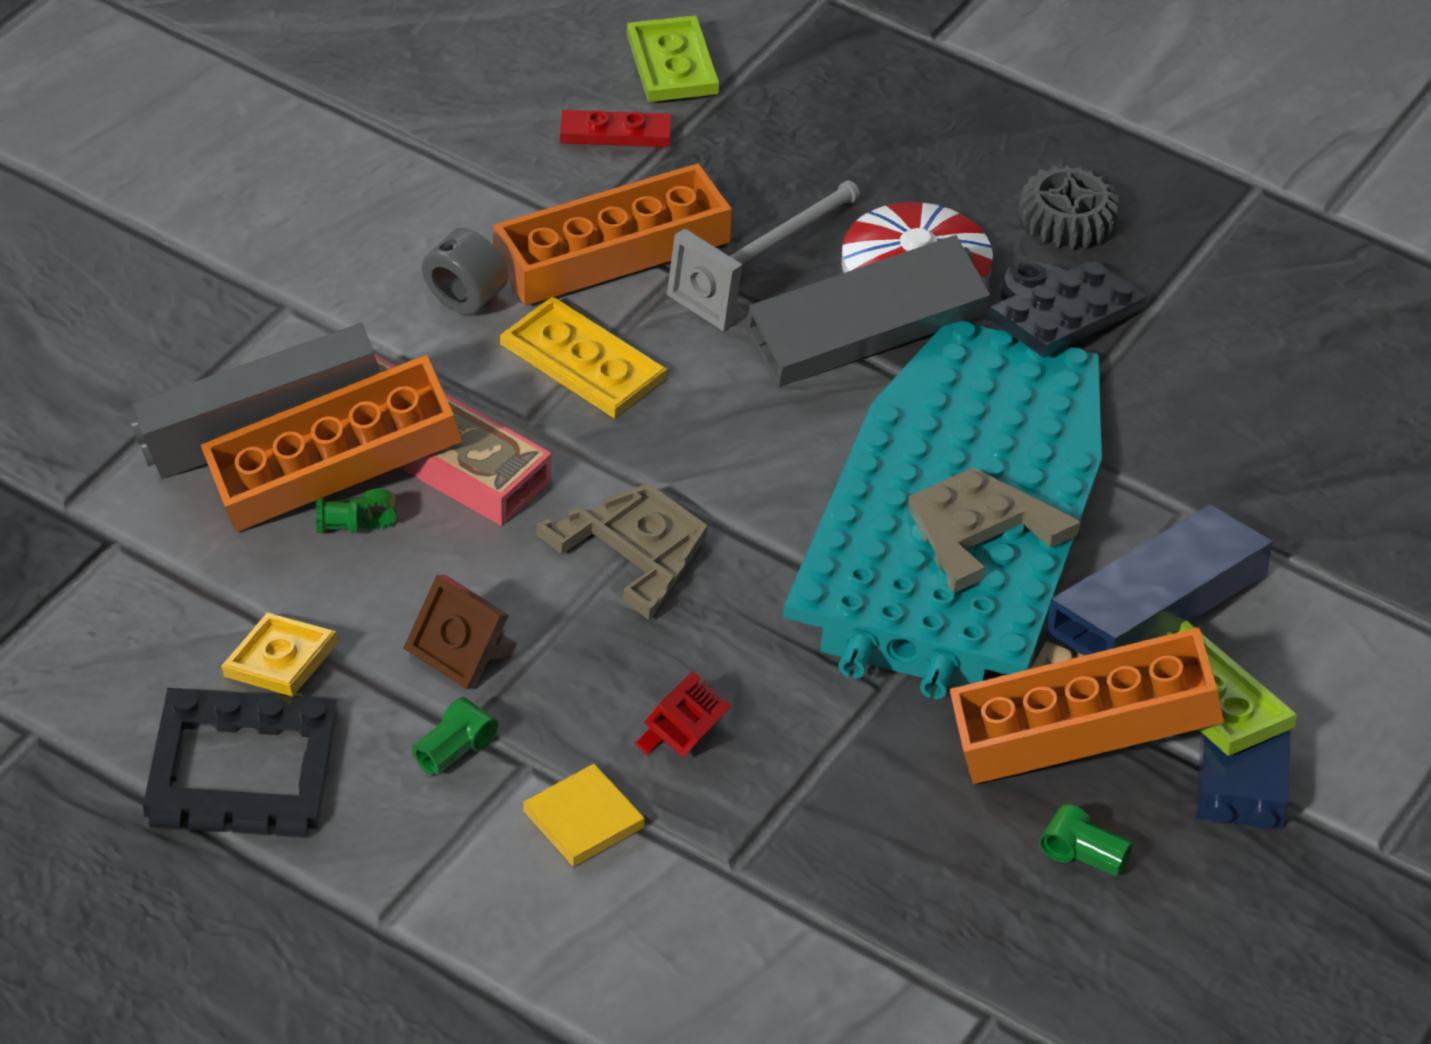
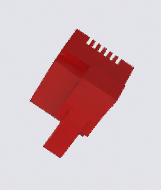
[635,671,732,758]

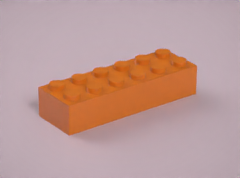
[493,163,732,306]
[201,354,462,532]
[950,627,1224,784]

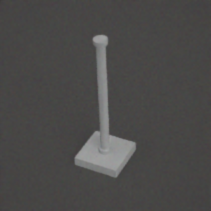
[667,180,860,331]

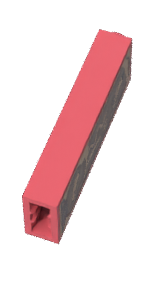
[375,354,552,526]

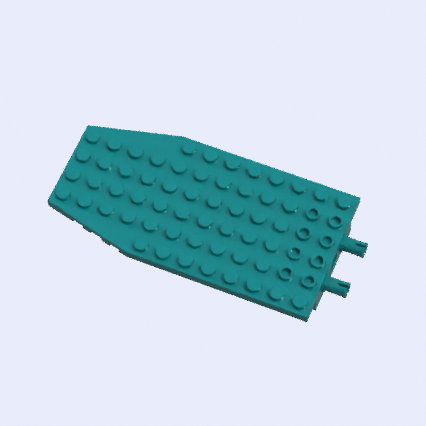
[783,321,1102,700]

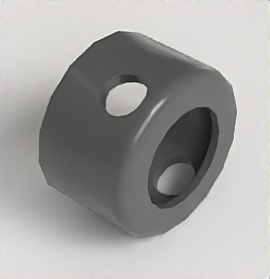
[421,228,508,315]

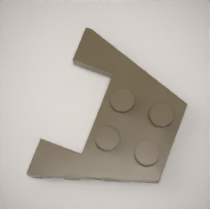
[908,467,1080,593]
[536,483,707,620]

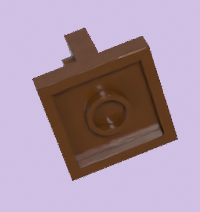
[403,575,517,689]

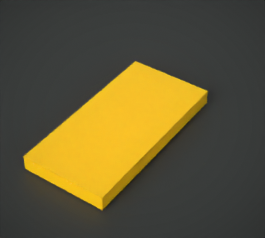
[500,296,667,419]

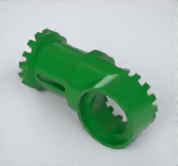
[316,488,397,533]

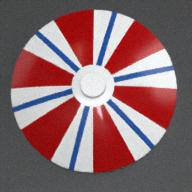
[842,202,993,282]

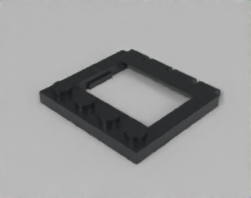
[143,688,337,838]

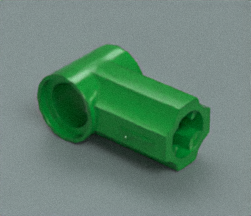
[412,697,499,776]
[1039,805,1134,877]

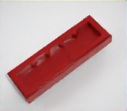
[560,110,671,147]

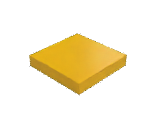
[221,612,339,697]
[523,763,644,867]

